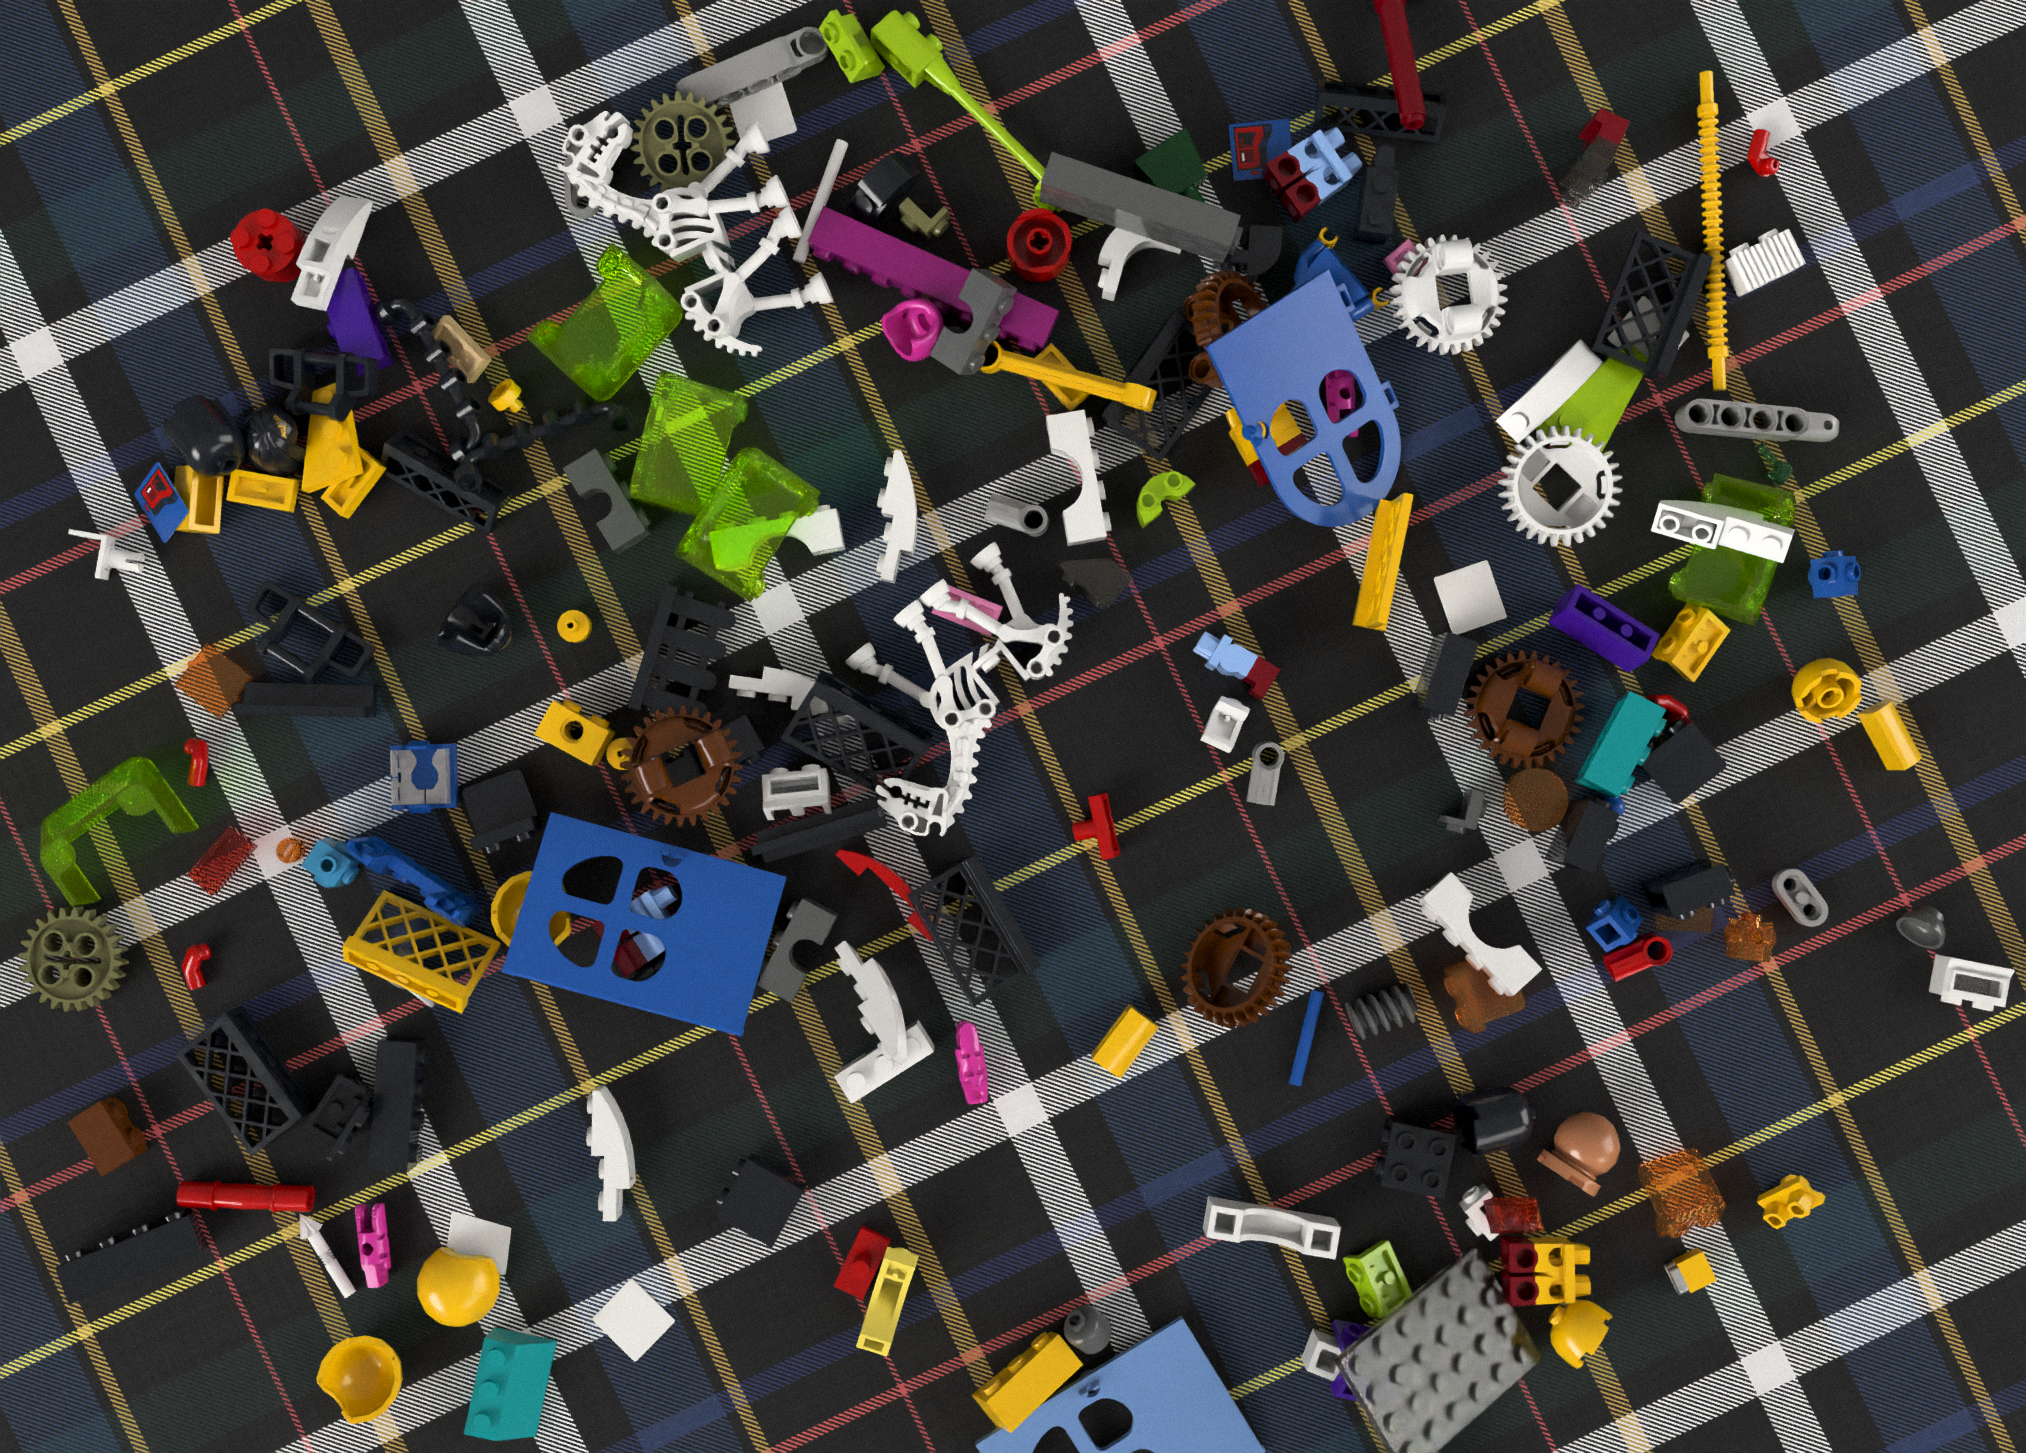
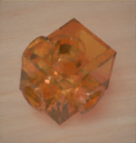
[1724,913,1776,962]

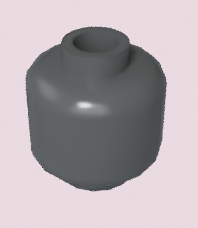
[1064,1305,1112,1354]

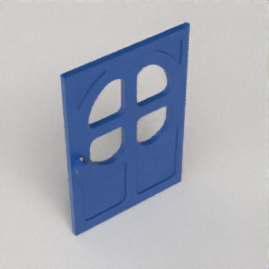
[501,812,787,1037]

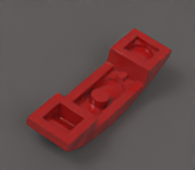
[835,848,933,942]

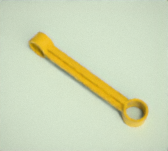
[979,340,1157,412]

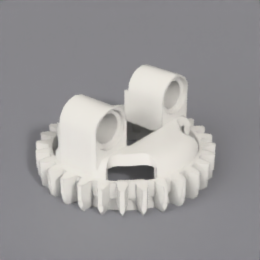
[1389,235,1508,355]
[1498,426,1622,547]

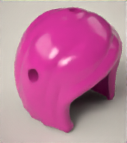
[881,298,945,362]

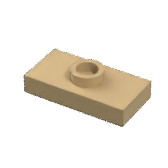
[431,315,492,383]

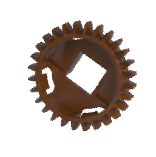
[1182,269,1267,388]
[1463,650,1585,769]
[620,705,743,827]
[1181,907,1293,1028]

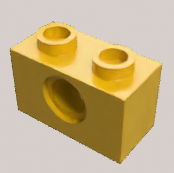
[534,699,615,766]

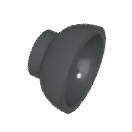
[1896,905,1946,949]

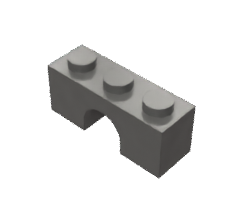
[930,268,1017,375]
[562,448,651,554]
[757,896,839,1003]

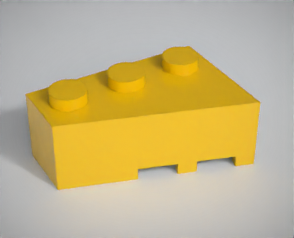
[972,1332,1083,1433]

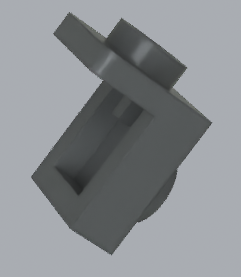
[1438,789,1487,834]

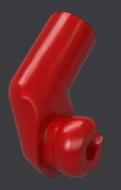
[1747,129,1780,177]
[1646,694,1689,723]
[184,738,209,787]
[182,943,211,991]

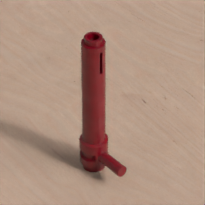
[1373,0,1427,130]

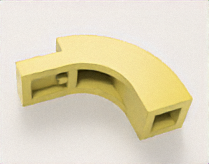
[856,1246,919,1356]

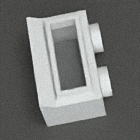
[762,764,832,820]
[1929,954,2014,1011]

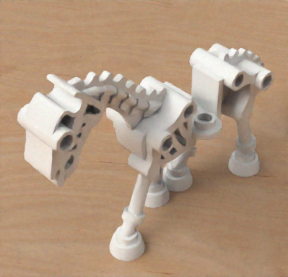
[557,111,833,357]
[845,542,1073,836]

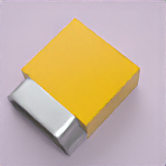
[1664,1248,1717,1295]

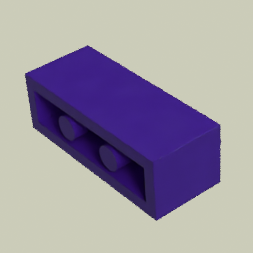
[326,267,394,377]
[1548,584,1660,673]

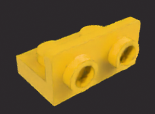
[1652,604,1730,682]

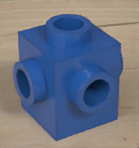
[1808,550,1861,598]
[1586,895,1643,952]

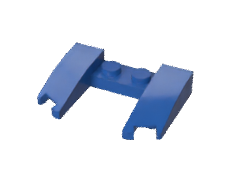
[345,836,482,928]

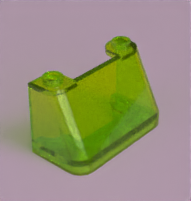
[526,243,683,402]
[630,371,748,522]
[674,447,821,602]
[1669,473,1797,626]

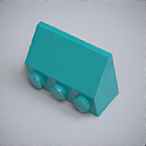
[1574,691,1667,798]
[464,1327,557,1441]

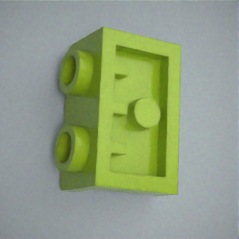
[818,9,885,83]
[1343,1240,1415,1319]

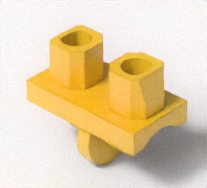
[1757,1174,1826,1229]

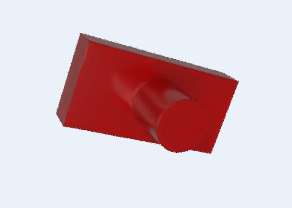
[1072,792,1121,860]
[834,1225,891,1300]

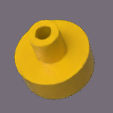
[488,379,523,413]
[557,610,592,643]
[606,738,641,770]

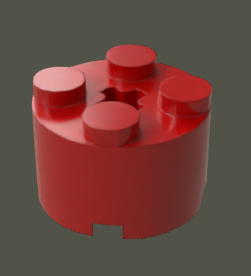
[230,208,307,283]
[1007,208,1072,282]

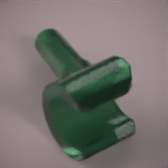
[1756,442,1793,486]

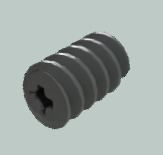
[1345,982,1418,1040]

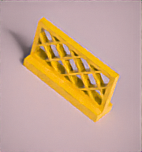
[1352,493,1414,631]
[342,890,500,1014]

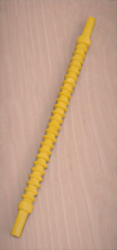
[1697,71,1729,391]

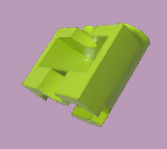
[1136,471,1196,528]

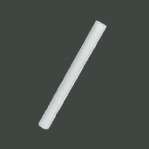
[793,139,848,264]

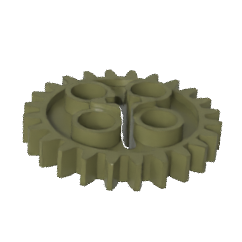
[630,90,736,193]
[18,906,129,1012]

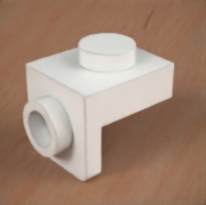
[1200,696,1250,753]
[1459,1184,1500,1241]

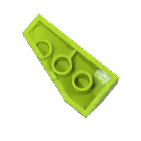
[1535,339,1647,452]

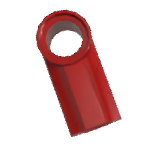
[1602,933,1673,982]

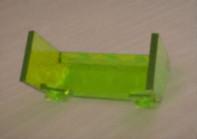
[40,757,199,906]

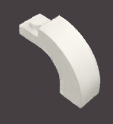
[1098,227,1181,301]
[1496,339,1603,443]

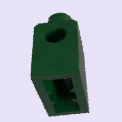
[1133,127,1207,203]

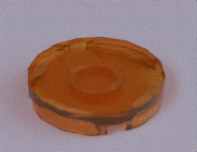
[1503,768,1569,832]

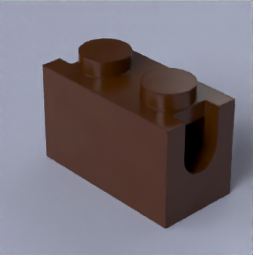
[67,1095,148,1177]

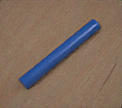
[1289,989,1324,1086]

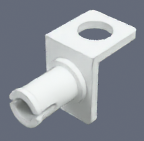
[68,529,145,580]

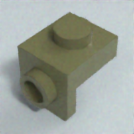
[899,197,950,241]

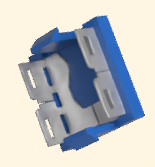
[390,740,459,813]

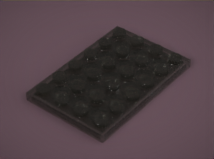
[1333,1247,1543,1453]

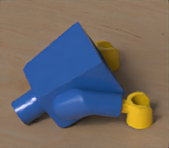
[1293,227,1389,322]

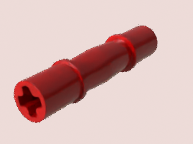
[177,1180,315,1212]

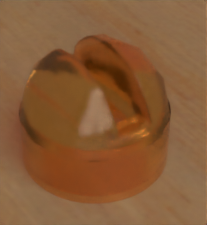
[275,838,305,864]

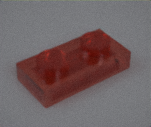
[187,826,258,896]
[1483,1197,1544,1234]

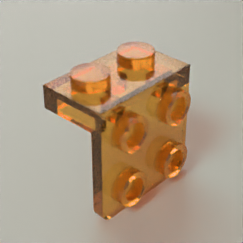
[1444,960,1525,1034]
[1637,1148,1726,1238]

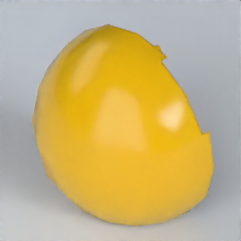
[491,871,572,947]
[417,1246,500,1327]
[316,1335,403,1424]

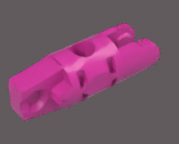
[1325,370,1358,437]
[955,1020,988,1104]
[355,1203,391,1288]

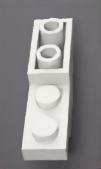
[291,195,373,311]
[876,450,918,584]
[1651,500,1795,563]
[728,666,852,724]
[835,941,907,1065]
[586,1085,636,1221]

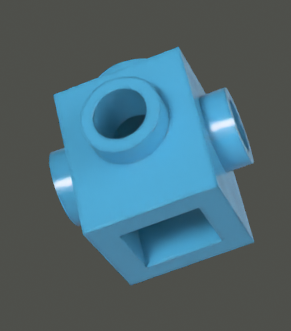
[301,838,360,888]

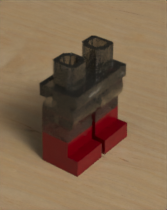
[1559,108,1630,209]

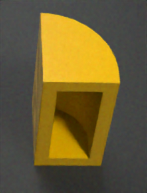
[174,465,224,534]
[1857,699,1922,770]
[1091,1004,1160,1078]

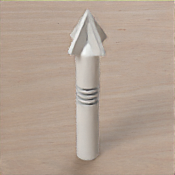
[300,1214,356,1298]

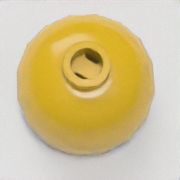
[1791,658,1862,723]
[1549,1299,1612,1369]

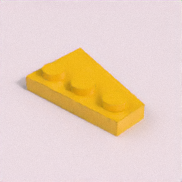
[301,383,364,493]

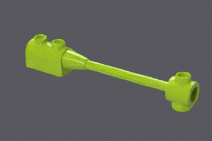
[870,10,1063,212]

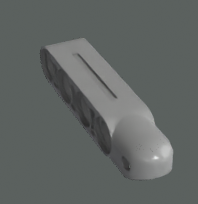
[676,27,829,109]
[1675,399,1840,442]

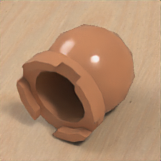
[1537,1112,1621,1197]

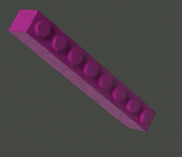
[808,206,1059,353]

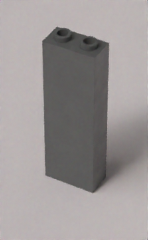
[1040,152,1243,263]

